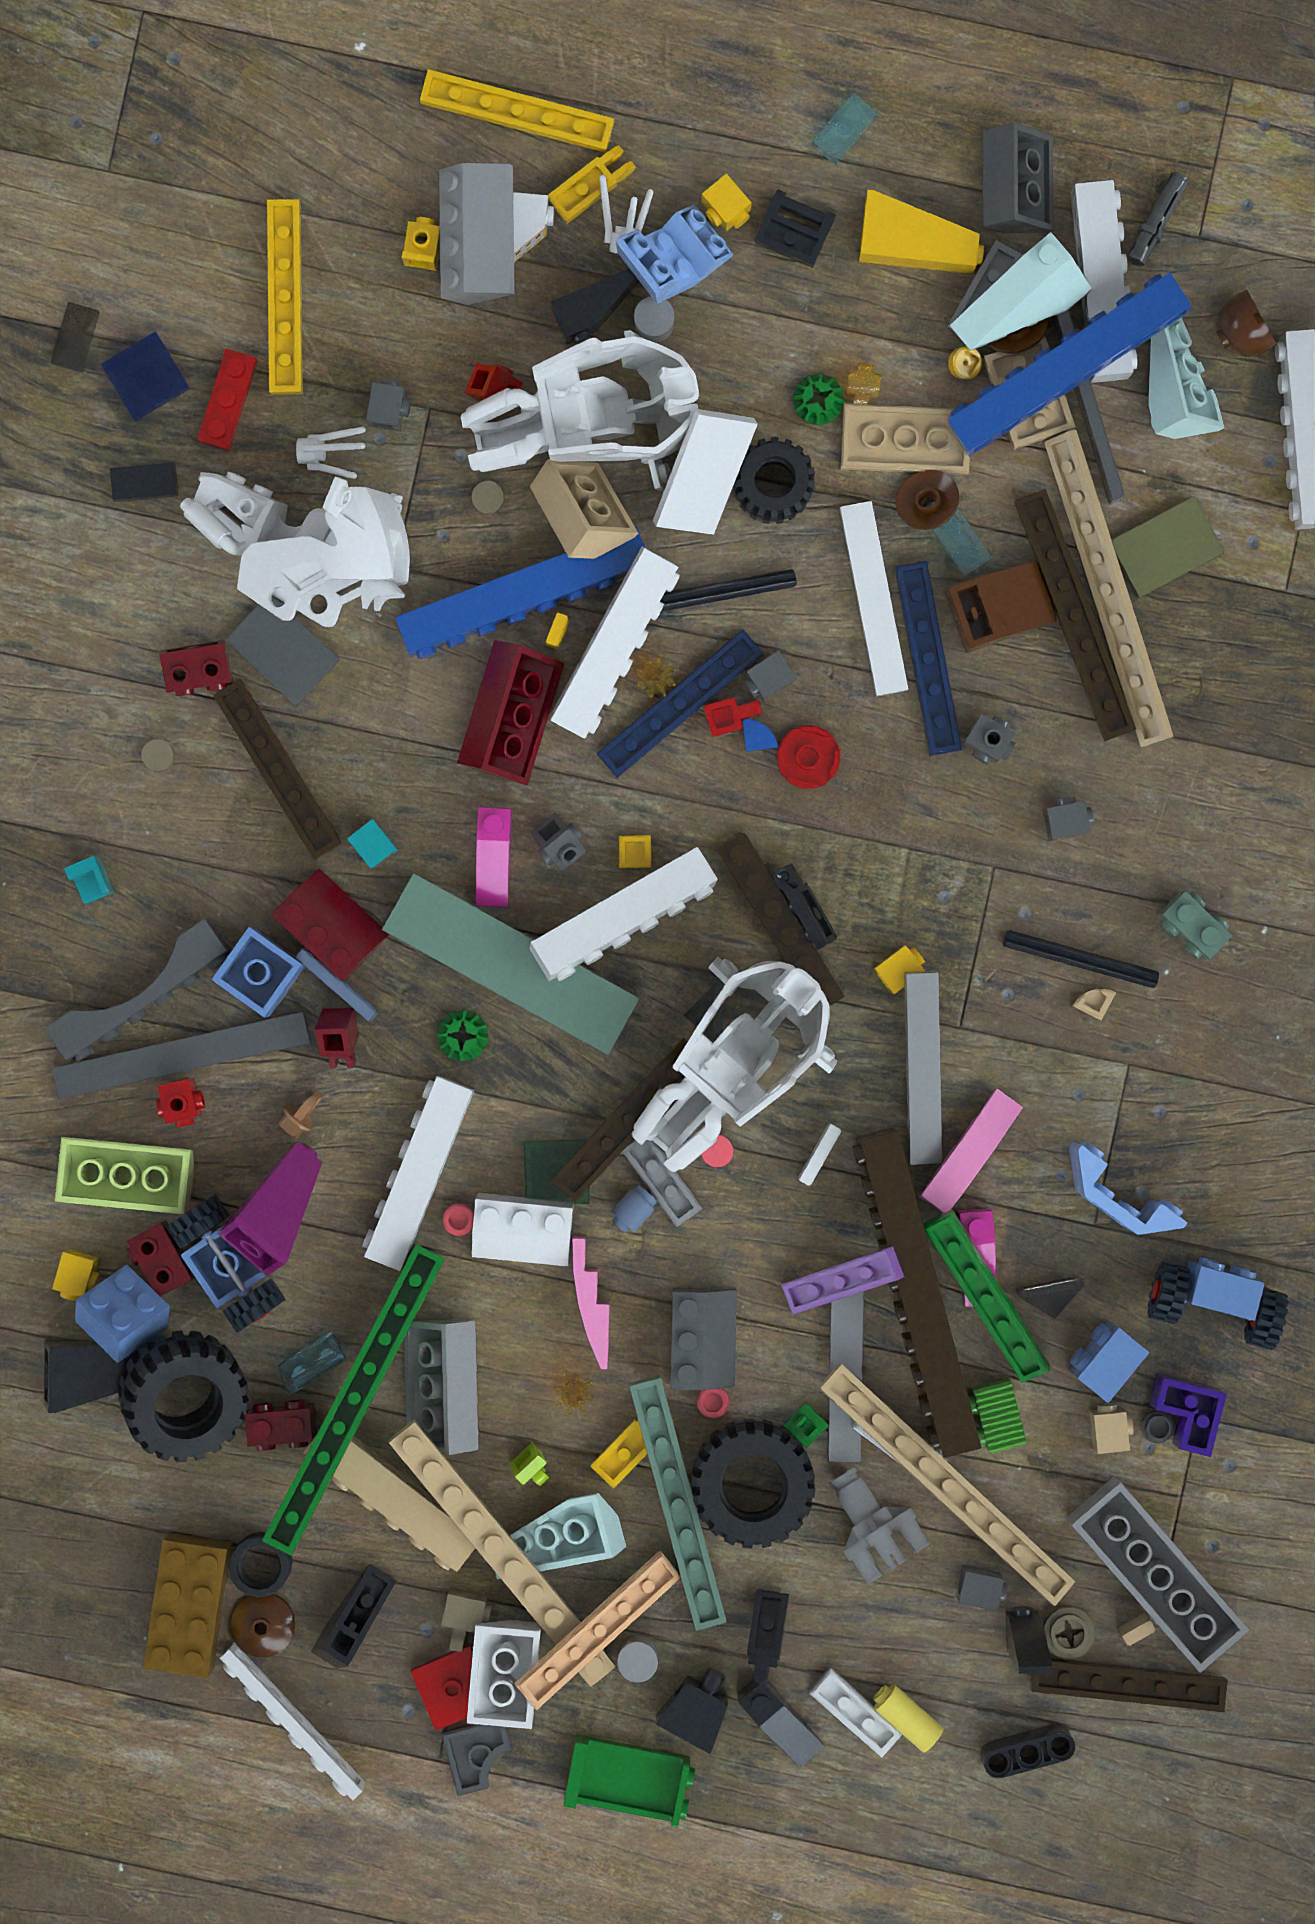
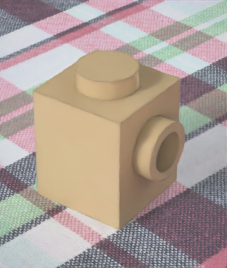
[1089,1403,1133,1454]

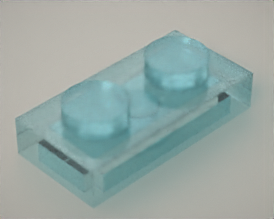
[812,92,878,165]
[931,508,992,577]
[277,1331,347,1394]

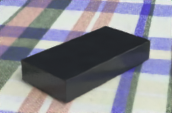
[110,462,178,502]

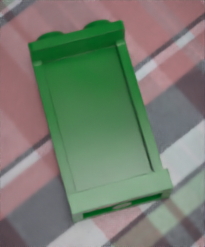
[563,1734,695,1828]

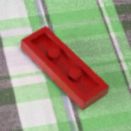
[197,349,258,452]

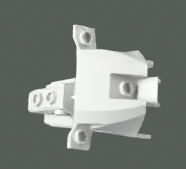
[461,330,699,492]
[180,471,410,627]
[632,957,838,1172]

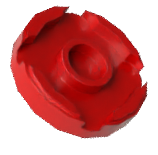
[777,725,840,789]

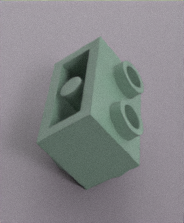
[1156,891,1232,960]

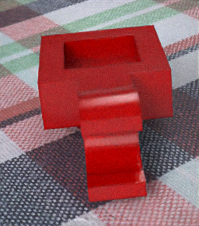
[704,697,763,738]

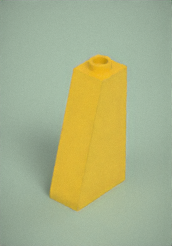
[859,190,984,274]

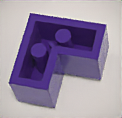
[1149,1373,1227,1457]

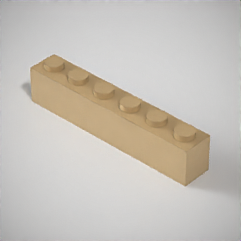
[303,1436,475,1572]

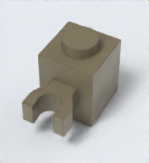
[441,1587,492,1652]

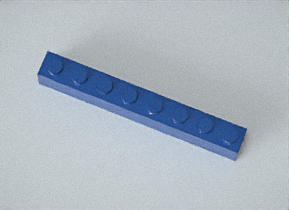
[947,273,1192,457]
[395,526,645,659]

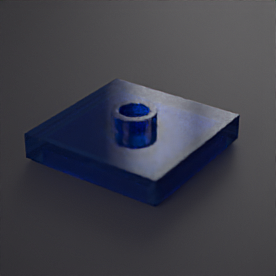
[101,331,190,421]

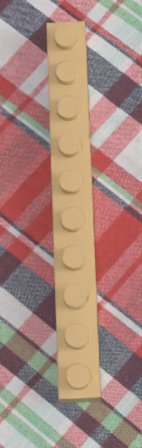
[1044,430,1174,747]
[818,1363,1075,1606]
[389,1420,616,1687]

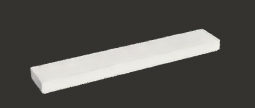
[839,501,908,697]

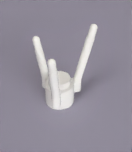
[599,175,653,253]
[296,427,366,479]

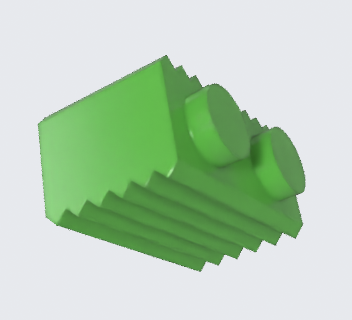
[968,1377,1027,1453]

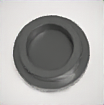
[1141,1411,1174,1444]

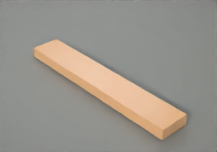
[514,1551,681,1710]

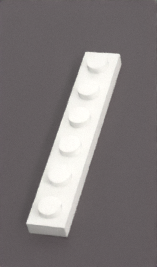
[220,1642,366,1800]

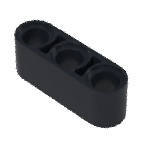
[980,1724,1076,1778]

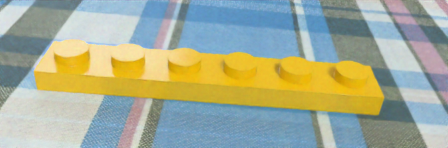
[420,69,614,153]
[267,199,303,395]

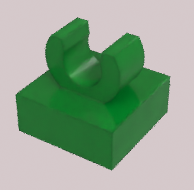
[783,1401,829,1448]

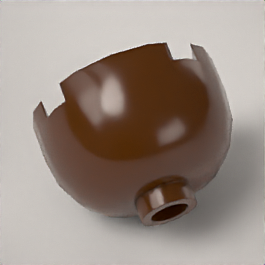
[1216,289,1276,357]

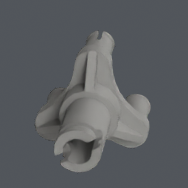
[828,1467,931,1585]

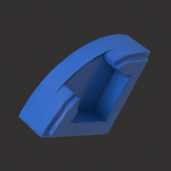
[742,719,778,752]

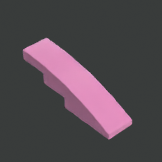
[919,1089,1023,1214]
[572,1236,610,1369]

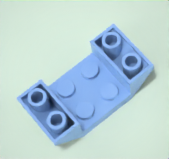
[616,204,733,304]
[1069,1141,1187,1235]

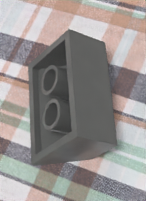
[982,122,1054,233]
[671,1288,737,1390]

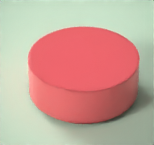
[702,1135,733,1167]
[443,1203,474,1236]
[697,1388,729,1419]

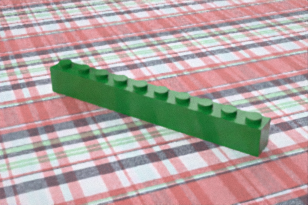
[262,1244,445,1556]

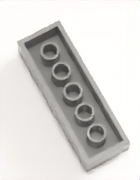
[1066,1475,1249,1673]

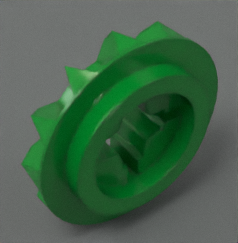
[793,372,844,425]
[437,1010,488,1061]

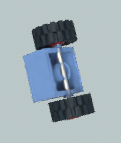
[166,1194,286,1333]
[1147,1257,1288,1350]

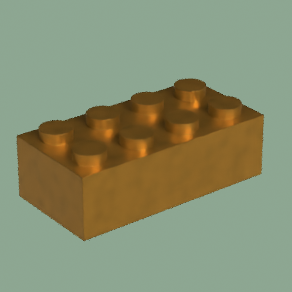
[143,1532,233,1678]

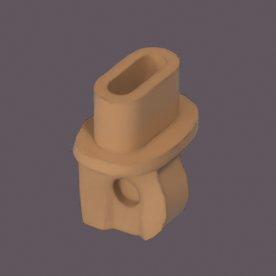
[278,1090,324,1139]

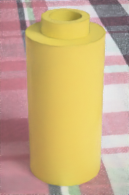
[873,1684,944,1753]

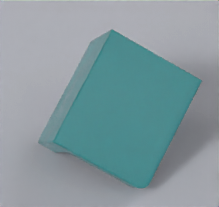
[347,819,399,868]
[64,856,115,904]

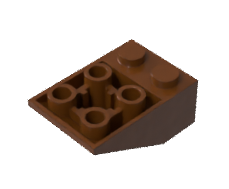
[945,561,1057,653]

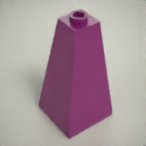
[217,1141,322,1276]

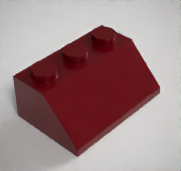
[271,869,390,981]

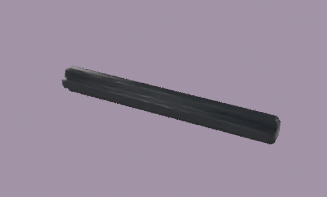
[660,569,797,612]
[1003,930,1159,988]

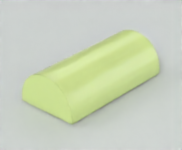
[55,1137,194,1214]

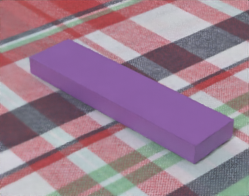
[781,1246,904,1315]

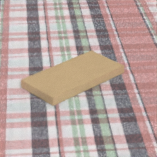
[840,403,970,475]

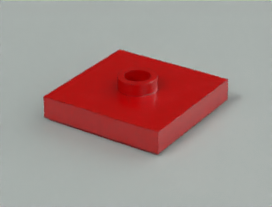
[410,1644,473,1731]

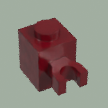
[315,1008,359,1069]

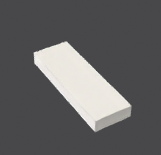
[809,1667,902,1757]

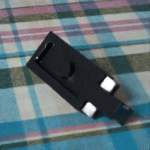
[772,863,837,950]
[747,1590,789,1685]

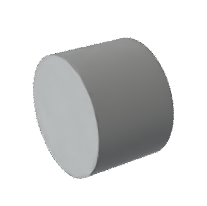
[634,296,674,343]
[617,1635,658,1683]

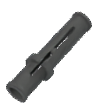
[1126,172,1190,267]

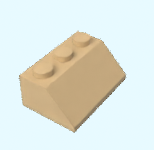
[530,459,638,559]

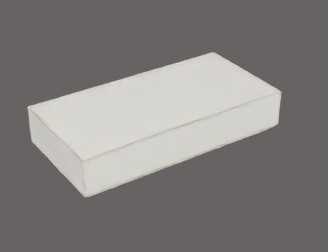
[798,1123,841,1186]

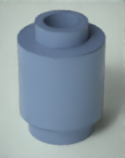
[611,1185,658,1233]

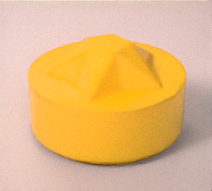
[948,346,982,379]

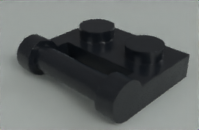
[755,189,836,268]

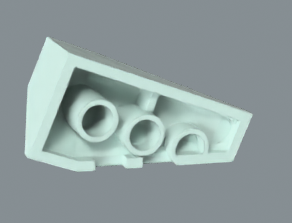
[950,232,1092,351]
[1148,318,1224,439]
[495,1493,626,1579]

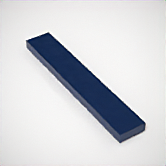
[895,561,962,757]
[596,629,764,779]

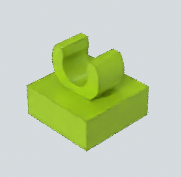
[509,1442,549,1486]

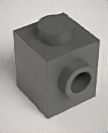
[366,379,411,432]
[744,651,797,702]
[1043,796,1094,841]
[956,1565,1007,1611]

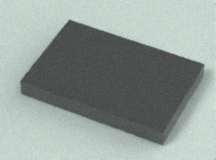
[225,596,340,706]

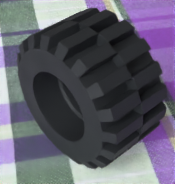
[733,437,815,524]

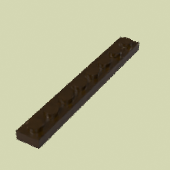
[1014,489,1136,742]

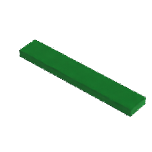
[923,1210,1051,1383]

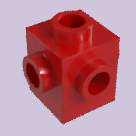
[464,363,523,412]
[156,1078,205,1128]

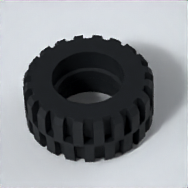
[118,1330,249,1462]
[691,1418,816,1549]

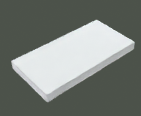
[653,409,758,535]

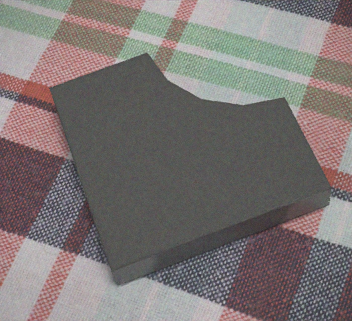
[441,1724,512,1796]

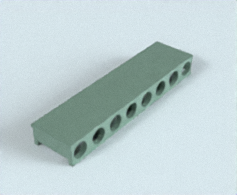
[382,873,640,1055]

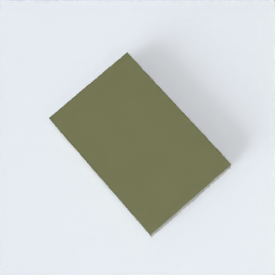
[1112,496,1225,599]

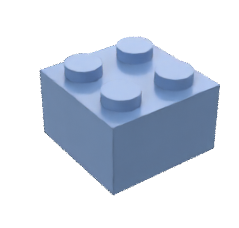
[211,927,306,1017]
[75,1265,170,1363]
[1068,1320,1149,1403]

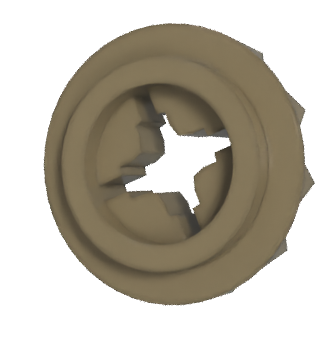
[1044,1606,1095,1659]

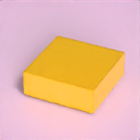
[545,612,570,650]
[619,835,651,868]

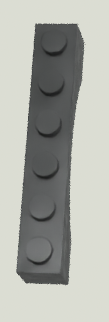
[44,919,231,1062]

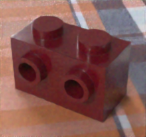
[159,640,232,696]
[127,1220,195,1297]
[245,1399,317,1451]

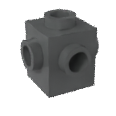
[962,714,1016,765]
[530,813,587,871]

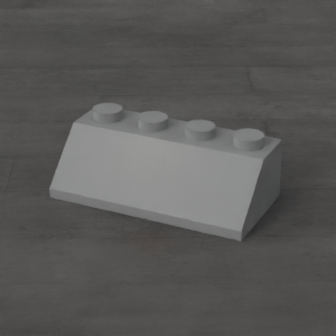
[439,163,514,305]
[404,1318,479,1455]

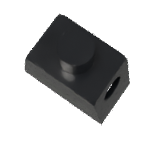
[656,1668,728,1754]

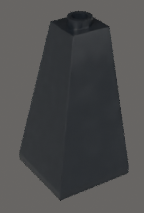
[44,1340,155,1413]

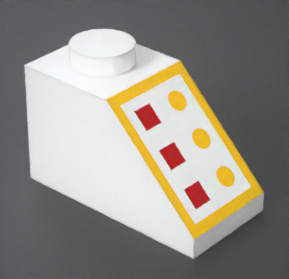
[513,192,555,263]

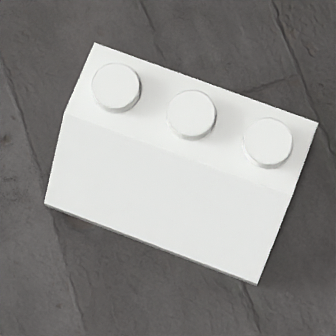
[472,1193,574,1266]
[467,1620,541,1729]

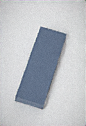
[295,949,379,1021]

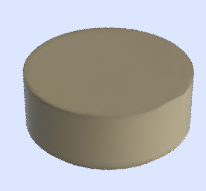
[472,481,504,515]
[141,739,175,772]

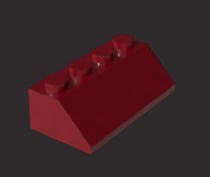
[457,640,565,786]

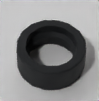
[228,1532,293,1598]

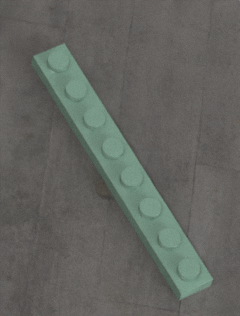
[628,1375,727,1631]

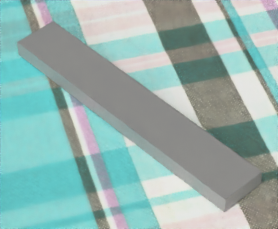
[904,971,942,1165]
[828,1291,864,1462]

